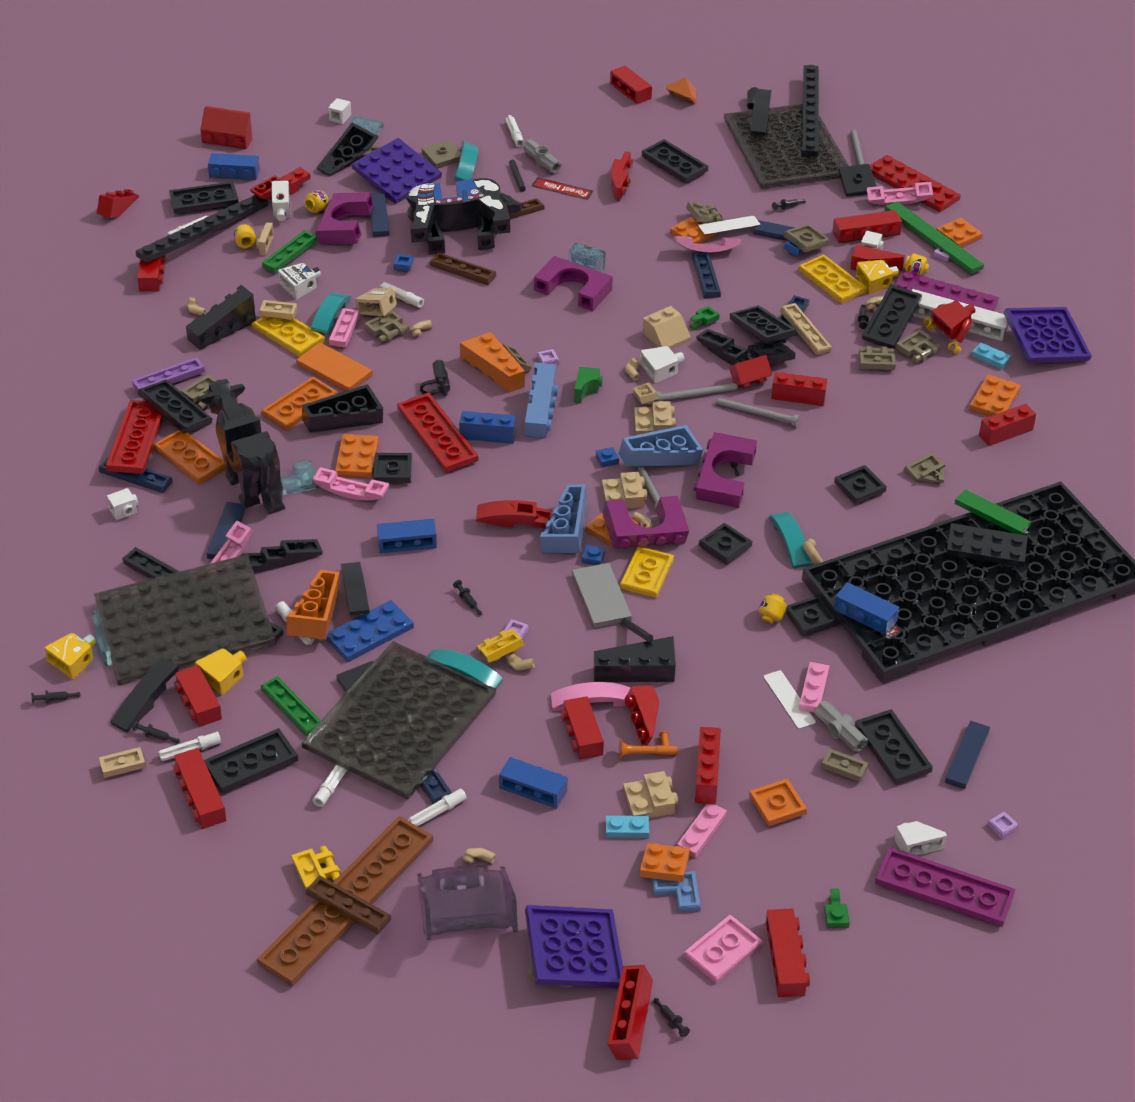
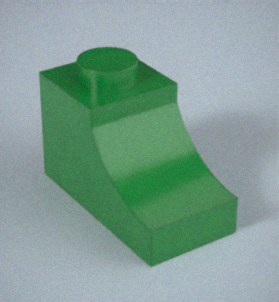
[574,366,603,403]

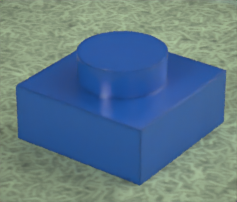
[783,241,804,256]
[393,254,414,271]
[596,447,619,468]
[582,545,605,565]

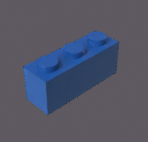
[208,153,260,180]
[459,411,516,444]
[377,518,437,553]
[834,582,899,635]
[499,757,568,809]

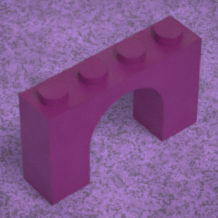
[315,192,374,244]
[534,256,613,311]
[693,432,757,508]
[602,496,689,548]

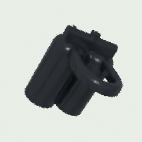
[419,360,450,396]

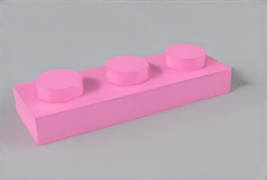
[329,308,360,347]
[799,662,830,712]
[677,804,727,859]

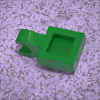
[689,306,720,330]
[824,888,850,928]

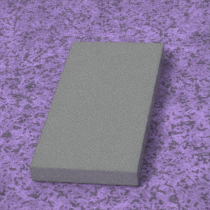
[572,563,632,628]

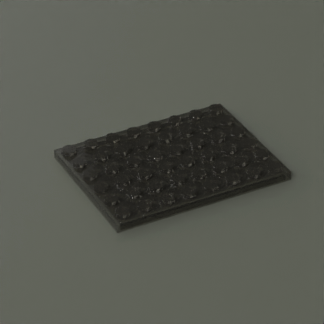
[724,104,849,189]
[94,554,276,686]
[302,641,496,799]

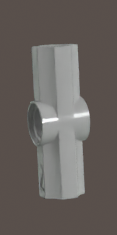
[523,139,562,174]
[814,700,868,753]

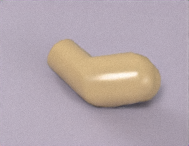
[866,296,884,311]
[186,297,207,315]
[410,320,432,337]
[625,358,640,381]
[632,512,653,528]
[803,539,824,565]
[506,652,535,671]
[463,848,496,864]

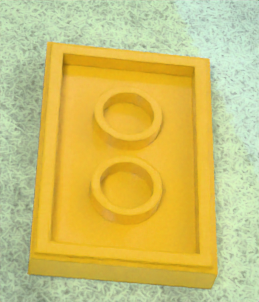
[620,546,674,598]

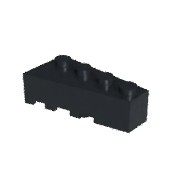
[186,285,256,350]
[302,384,383,432]
[593,636,676,682]

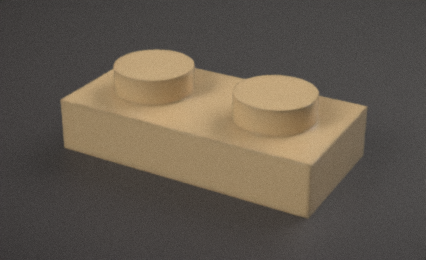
[256,222,274,256]
[259,300,298,320]
[633,383,659,405]
[99,747,146,778]

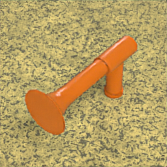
[618,731,678,760]

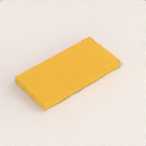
[798,254,867,304]
[252,316,325,357]

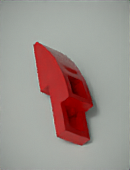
[611,151,633,202]
[250,167,311,199]
[476,500,553,528]

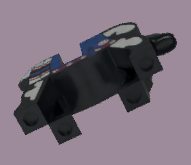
[406,178,522,255]

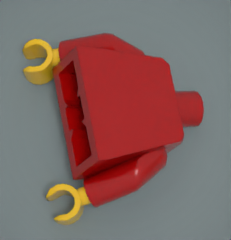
[923,301,976,355]

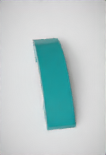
[454,140,478,181]
[311,292,351,334]
[769,512,812,568]
[423,649,503,694]

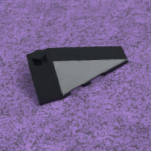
[317,122,378,176]

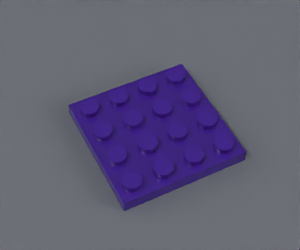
[352,138,442,204]
[1004,307,1092,363]
[525,905,623,988]

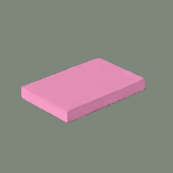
[683,915,763,984]

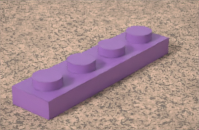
[132,357,205,392]

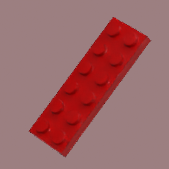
[870,155,961,213]
[397,393,478,472]
[106,400,164,474]

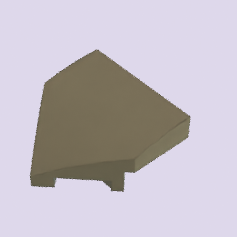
[904,452,946,483]

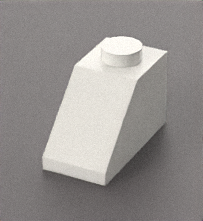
[894,821,947,856]

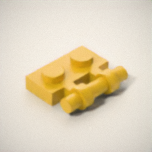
[477,628,524,663]
[292,846,341,890]

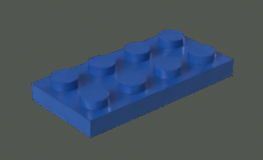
[326,600,414,662]

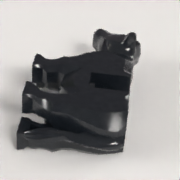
[200,379,286,514]

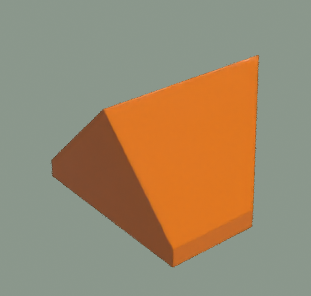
[665,77,697,104]

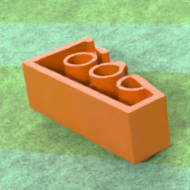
[460,332,525,393]
[287,570,340,640]

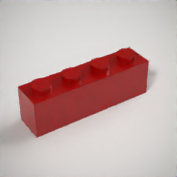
[832,210,902,243]
[695,727,721,804]
[172,748,227,829]
[765,908,810,997]
[607,965,653,1060]

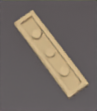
[780,303,832,356]

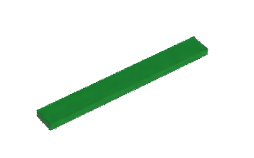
[884,201,984,274]

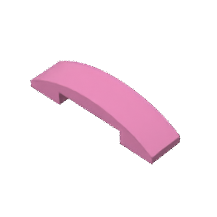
[867,182,933,206]
[673,236,742,252]
[313,467,389,501]
[194,521,252,589]
[551,682,631,711]

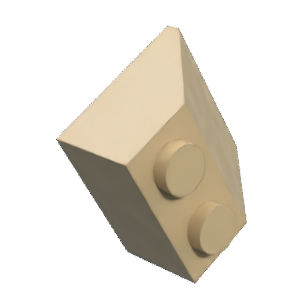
[643,306,691,349]

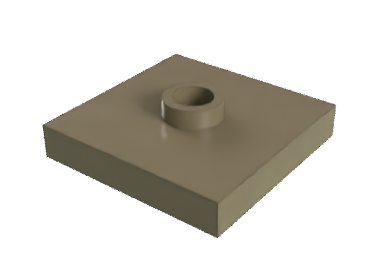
[422,140,461,168]
[784,224,830,252]

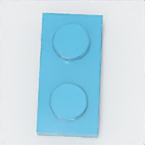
[971,343,1011,370]
[606,816,649,838]

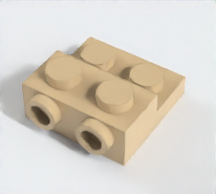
[634,401,676,435]
[602,472,647,509]
[623,771,678,818]

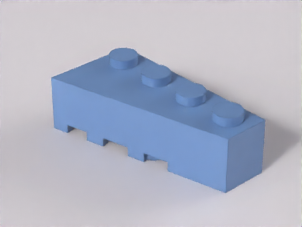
[525,362,559,438]
[618,425,703,466]
[540,484,588,553]

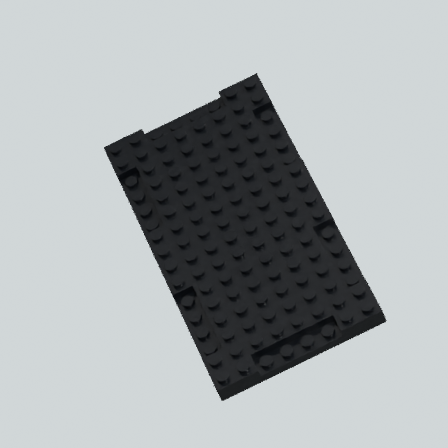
[802,481,1135,683]

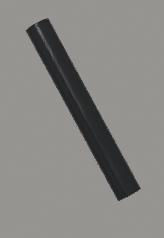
[509,159,526,192]
[621,618,653,642]

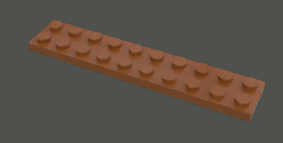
[257,816,433,986]

